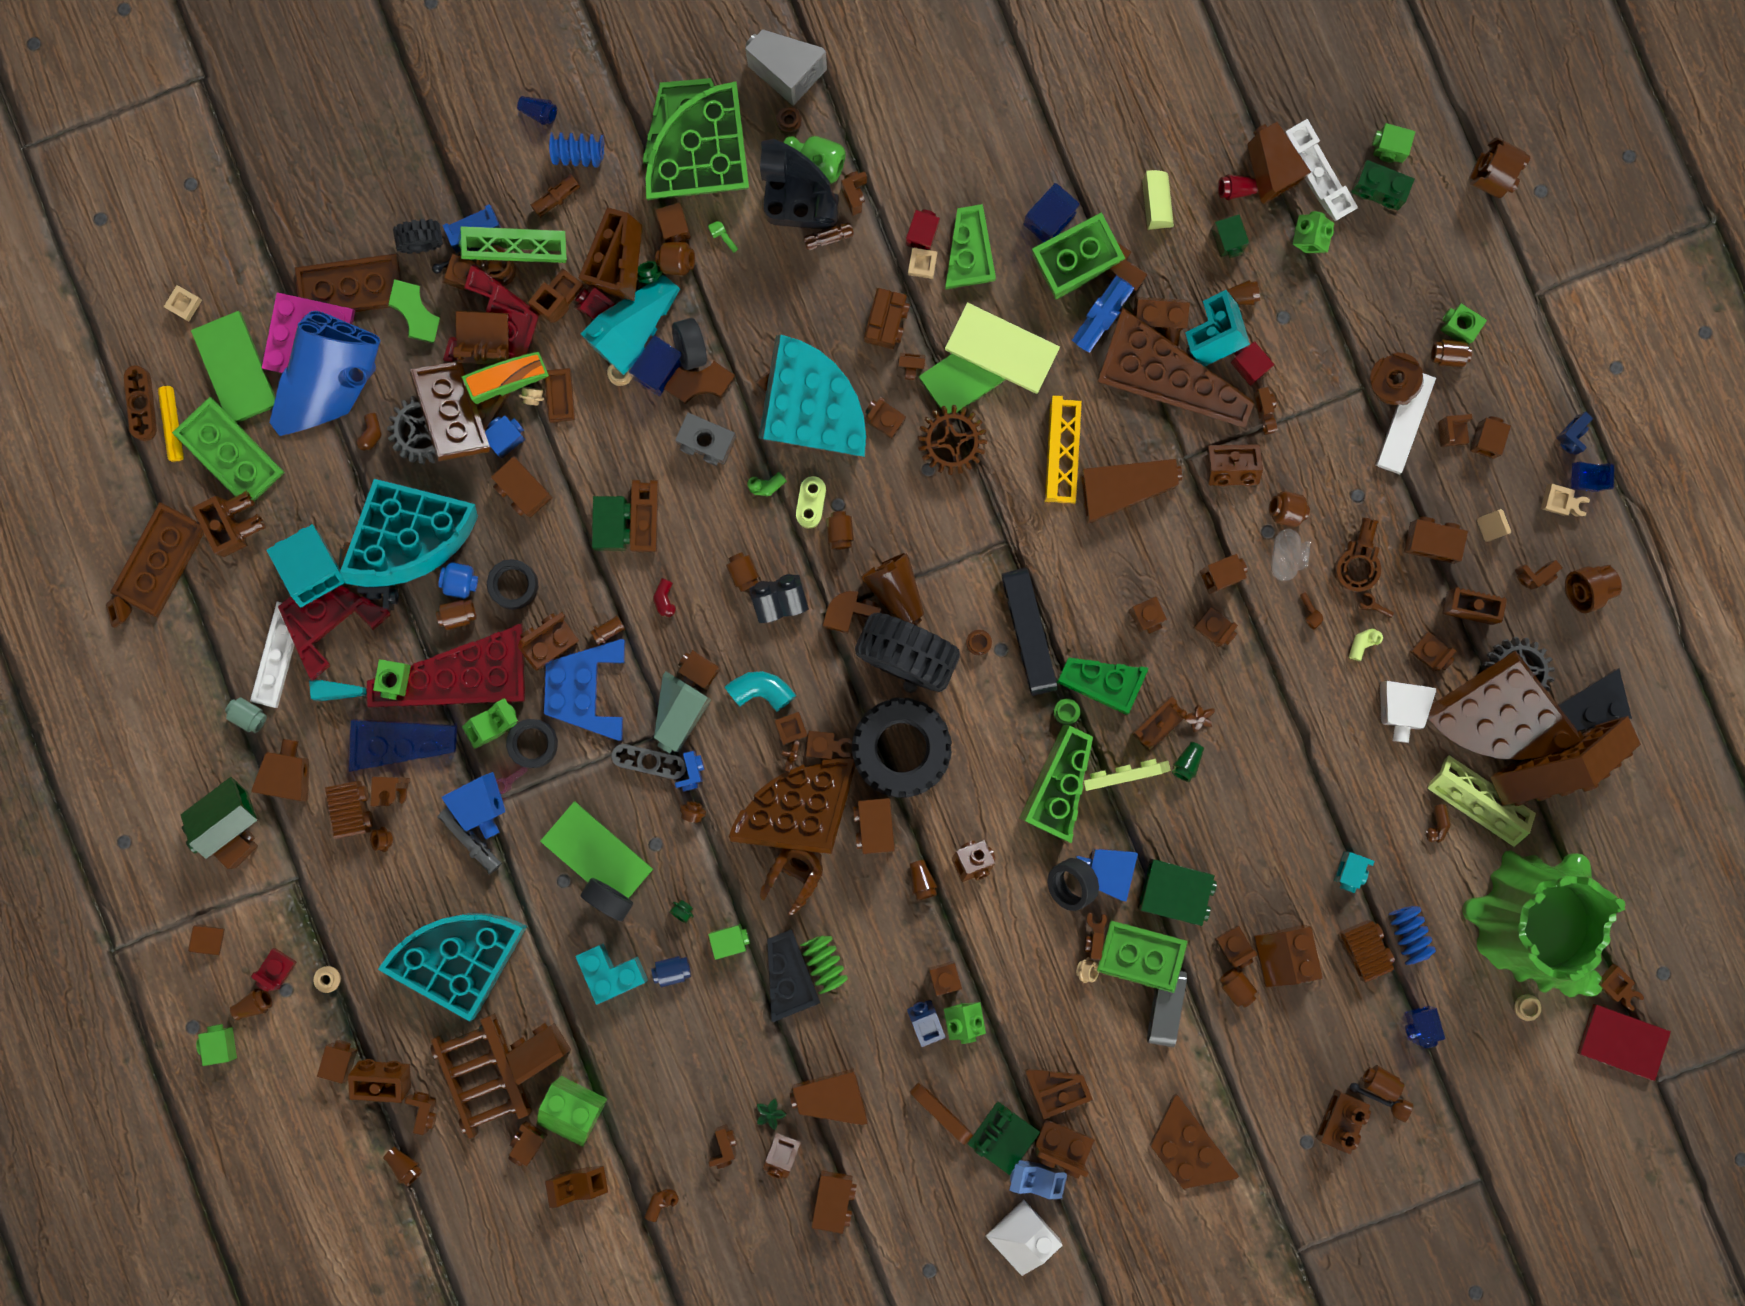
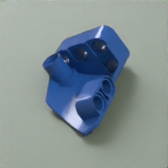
[269,311,381,436]

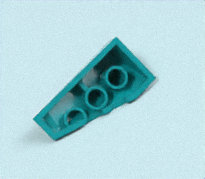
[581,275,680,375]

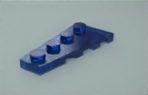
[349,719,457,772]

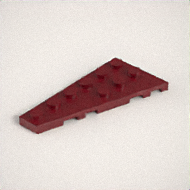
[367,623,525,707]

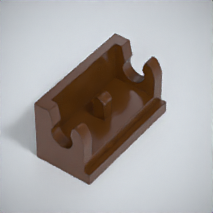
[1131,696,1187,752]
[370,777,410,806]

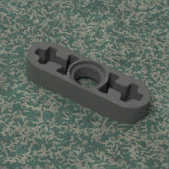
[612,744,687,779]

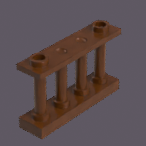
[430,1013,532,1139]

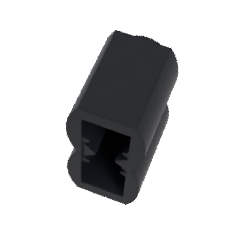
[749,574,809,623]

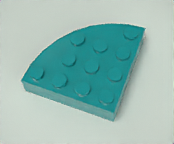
[759,335,866,457]
[340,479,478,587]
[378,913,527,1021]

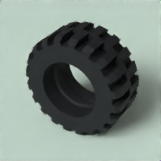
[855,612,960,692]
[852,698,952,797]

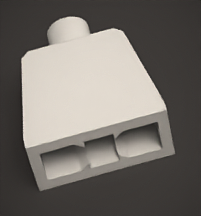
[1380,681,1436,743]

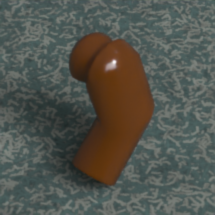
[1426,804,1451,843]
[644,1189,679,1222]

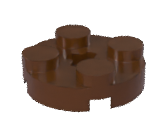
[1370,352,1424,405]

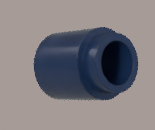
[651,956,691,988]

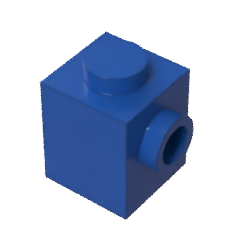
[485,416,525,459]

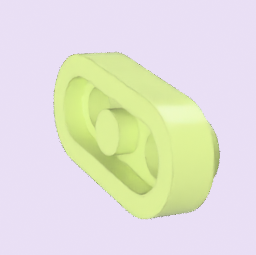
[796,476,826,528]

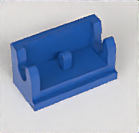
[443,204,501,253]

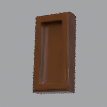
[545,368,575,423]

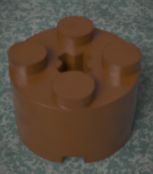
[1470,137,1530,198]

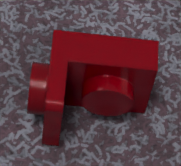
[574,287,616,320]
[251,948,297,992]

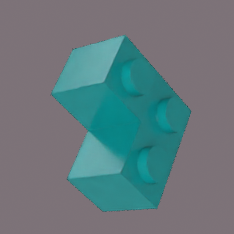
[1185,290,1250,366]
[575,943,648,1005]

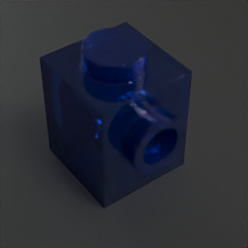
[1405,1005,1445,1048]

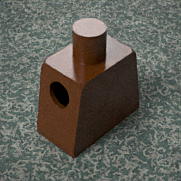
[251,739,309,801]

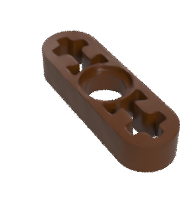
[124,366,157,441]
[909,1082,974,1145]

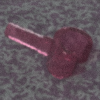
[496,767,528,794]

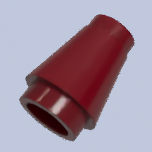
[1218,174,1258,200]

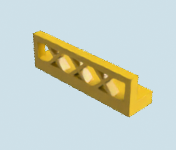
[1045,396,1082,503]

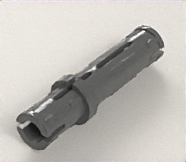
[437,807,502,875]

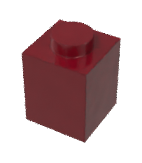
[906,209,940,251]
[1231,341,1275,386]

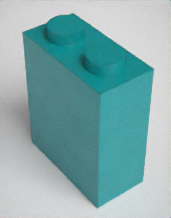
[267,524,345,608]

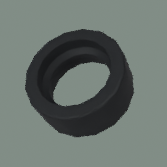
[672,318,707,370]
[487,559,539,610]
[506,719,558,768]
[1047,858,1099,911]
[580,878,633,921]

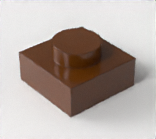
[774,712,808,745]

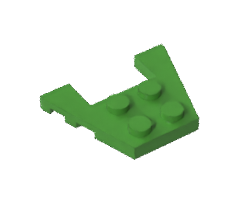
[643,78,714,164]

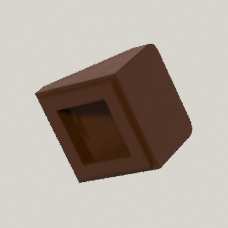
[188,925,225,955]

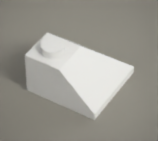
[985,1199,1062,1276]

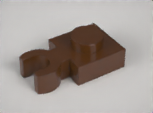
[1254,387,1278,435]
[806,731,852,759]
[1599,964,1644,1011]

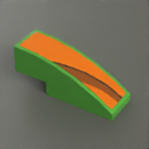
[462,352,549,404]

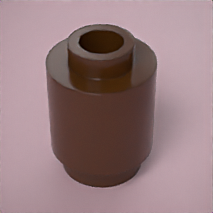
[1431,340,1472,367]
[826,511,854,550]
[726,552,759,592]
[436,599,477,630]
[1219,967,1257,1008]
[1362,1065,1404,1102]

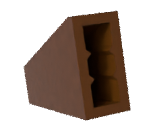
[1081,459,1182,523]

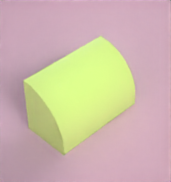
[1142,170,1174,230]

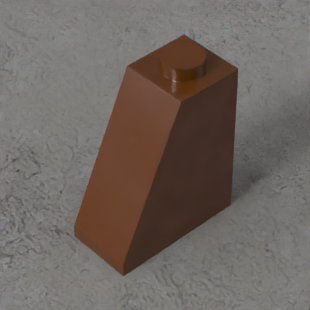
[1247,122,1311,204]
[789,1068,868,1125]

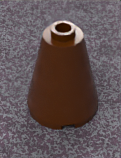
[861,553,924,625]

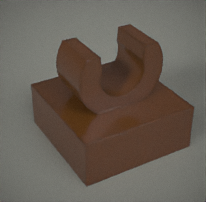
[899,353,925,380]

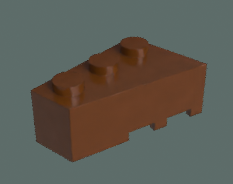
[578,207,642,301]

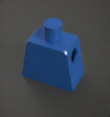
[442,772,505,839]
[1075,849,1138,902]

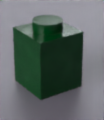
[1211,214,1249,258]

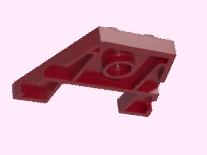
[443,264,540,361]
[278,585,391,681]

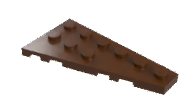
[1098,307,1254,428]

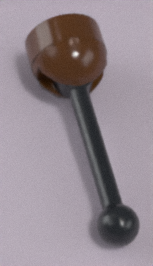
[1349,1083,1413,1122]

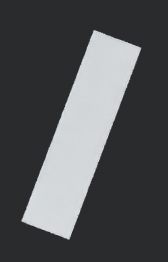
[1375,373,1436,475]
[250,602,294,708]

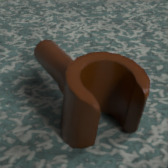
[1300,592,1323,630]
[1359,593,1394,618]

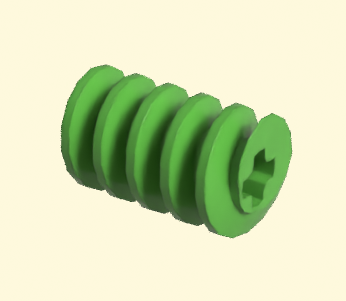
[800,935,848,994]

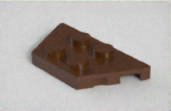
[1150,1094,1240,1189]

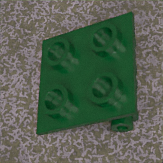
[967,1101,1040,1175]

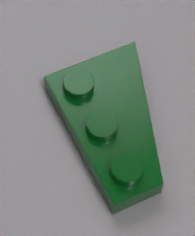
[1057,657,1149,715]

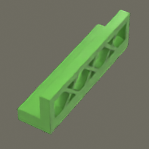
[458,226,567,263]

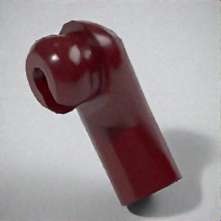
[653,578,676,617]

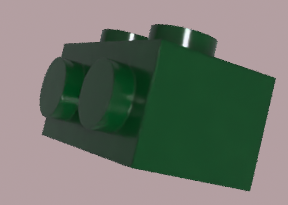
[1351,160,1415,211]

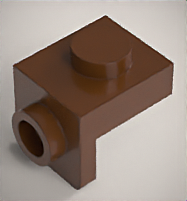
[1515,560,1563,590]
[404,1092,437,1135]
[708,1124,737,1169]

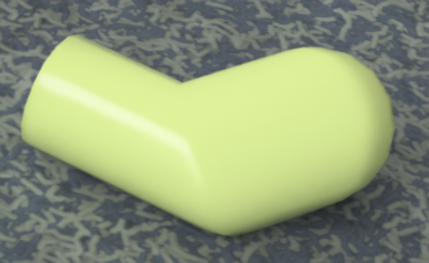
[1349,629,1383,661]

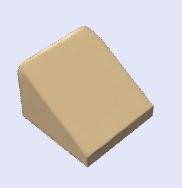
[1477,509,1511,542]

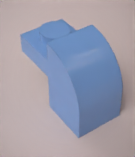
[1009,1160,1067,1199]

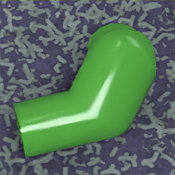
[747,472,787,496]

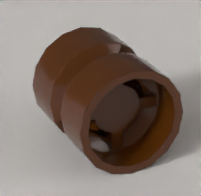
[476,245,516,286]

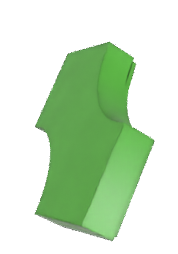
[388,279,440,344]

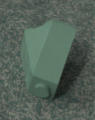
[654,671,711,753]

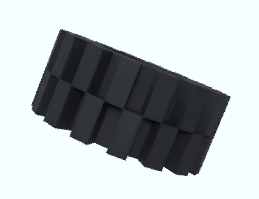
[393,219,443,254]

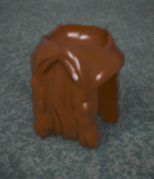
[760,848,823,915]

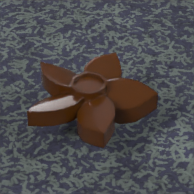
[1184,704,1215,732]
[781,741,800,772]

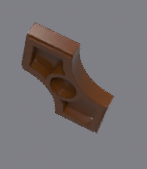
[664,361,735,404]

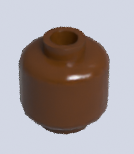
[655,241,695,276]
[1269,491,1310,527]

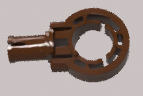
[1335,517,1381,592]

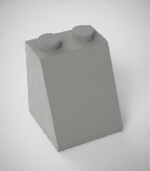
[745,29,827,106]

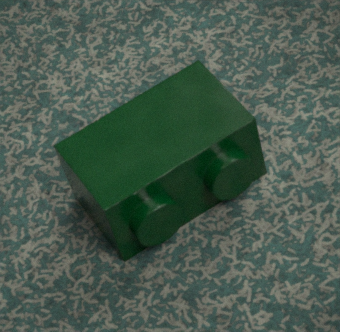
[592,496,631,551]

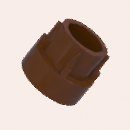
[1565,565,1623,613]

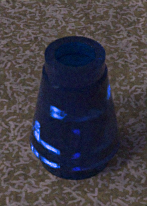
[517,96,557,125]

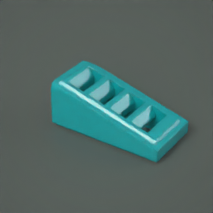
[309,679,367,701]

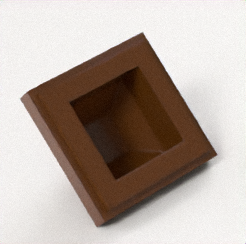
[106,596,133,628]

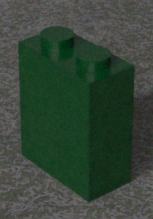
[180,777,257,859]
[1138,858,1217,926]

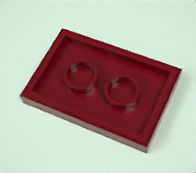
[1577,1004,1671,1081]

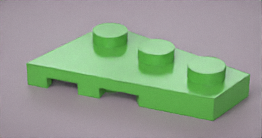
[945,204,996,290]

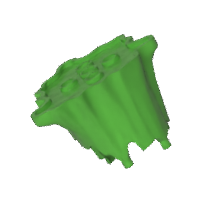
[1462,850,1625,997]

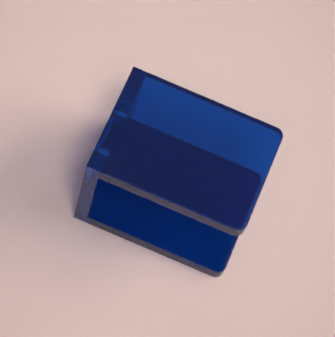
[1023,183,1080,242]
[629,336,682,397]

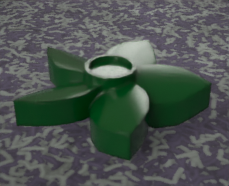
[757,1098,787,1130]

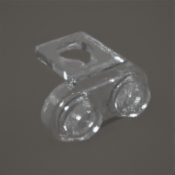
[1271,529,1311,581]

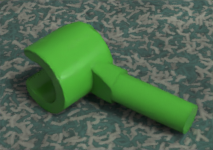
[708,221,738,253]

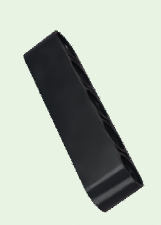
[1001,567,1057,696]

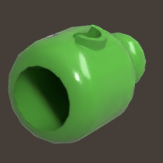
[784,136,846,184]

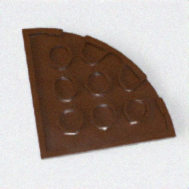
[729,759,855,854]

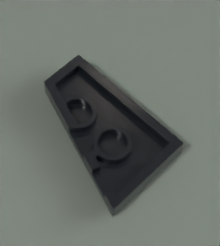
[1557,668,1632,731]
[767,929,821,1022]

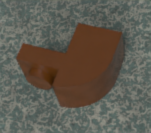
[528,268,584,323]
[823,591,881,634]
[545,1166,608,1208]

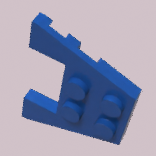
[544,639,625,741]

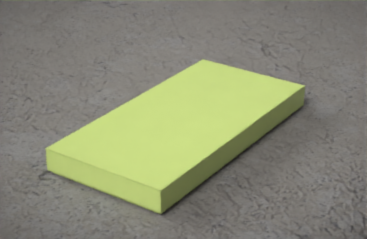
[945,302,1060,394]

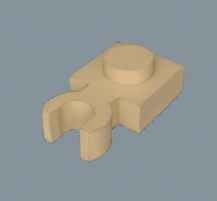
[1541,484,1590,516]

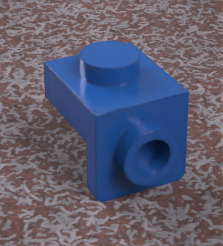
[675,751,705,792]

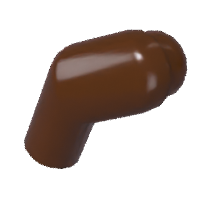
[356,413,382,451]

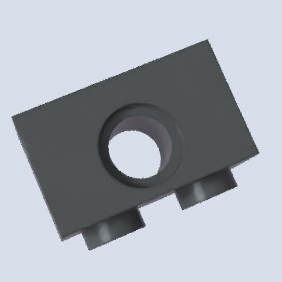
[675,412,737,466]

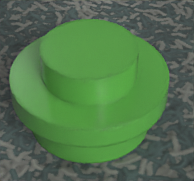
[1054,699,1080,725]

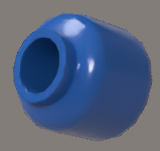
[438,562,478,599]

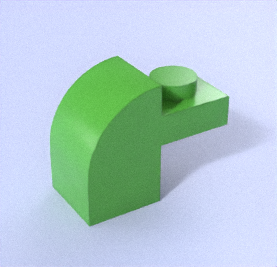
[462,698,518,749]

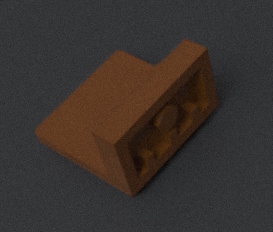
[1033,1119,1095,1179]

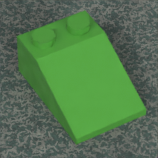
[1032,212,1125,300]

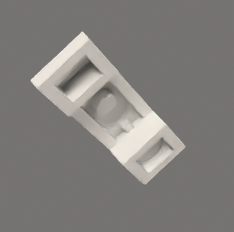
[1285,119,1358,221]

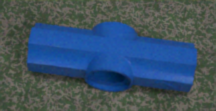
[1072,275,1135,353]

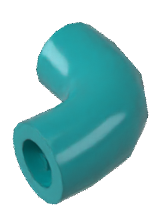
[724,671,796,712]

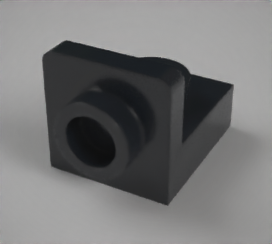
[357,585,399,610]

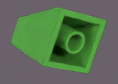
[536,1076,607,1147]

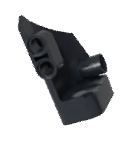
[760,139,839,230]

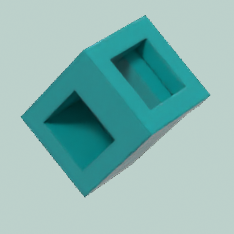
[1334,851,1375,893]

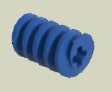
[549,132,604,168]
[1388,906,1436,965]

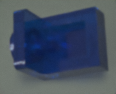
[1571,462,1614,492]

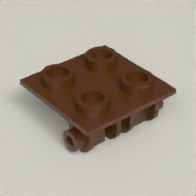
[453,311,509,364]

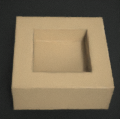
[908,248,937,279]
[164,285,202,322]

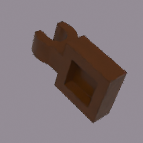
[1084,912,1107,960]

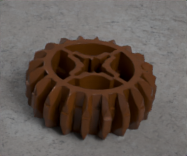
[917,405,987,475]

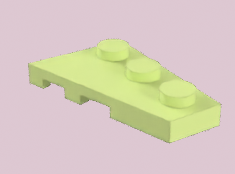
[1084,759,1171,791]

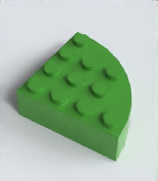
[646,82,749,200]

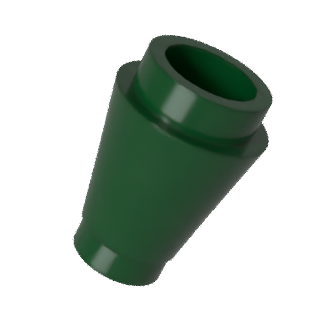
[1172,742,1204,782]

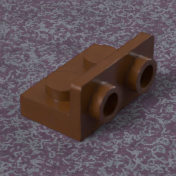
[1207,445,1263,487]
[517,612,579,671]

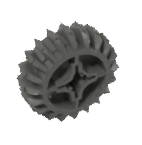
[387,396,436,465]
[1483,637,1555,692]

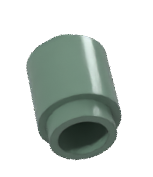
[225,697,267,733]

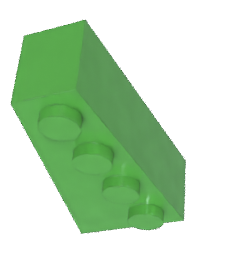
[1019,725,1093,843]

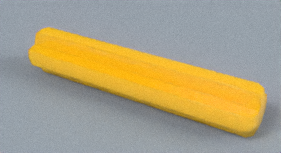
[158,386,184,462]

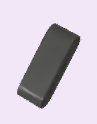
[1147,971,1187,1048]

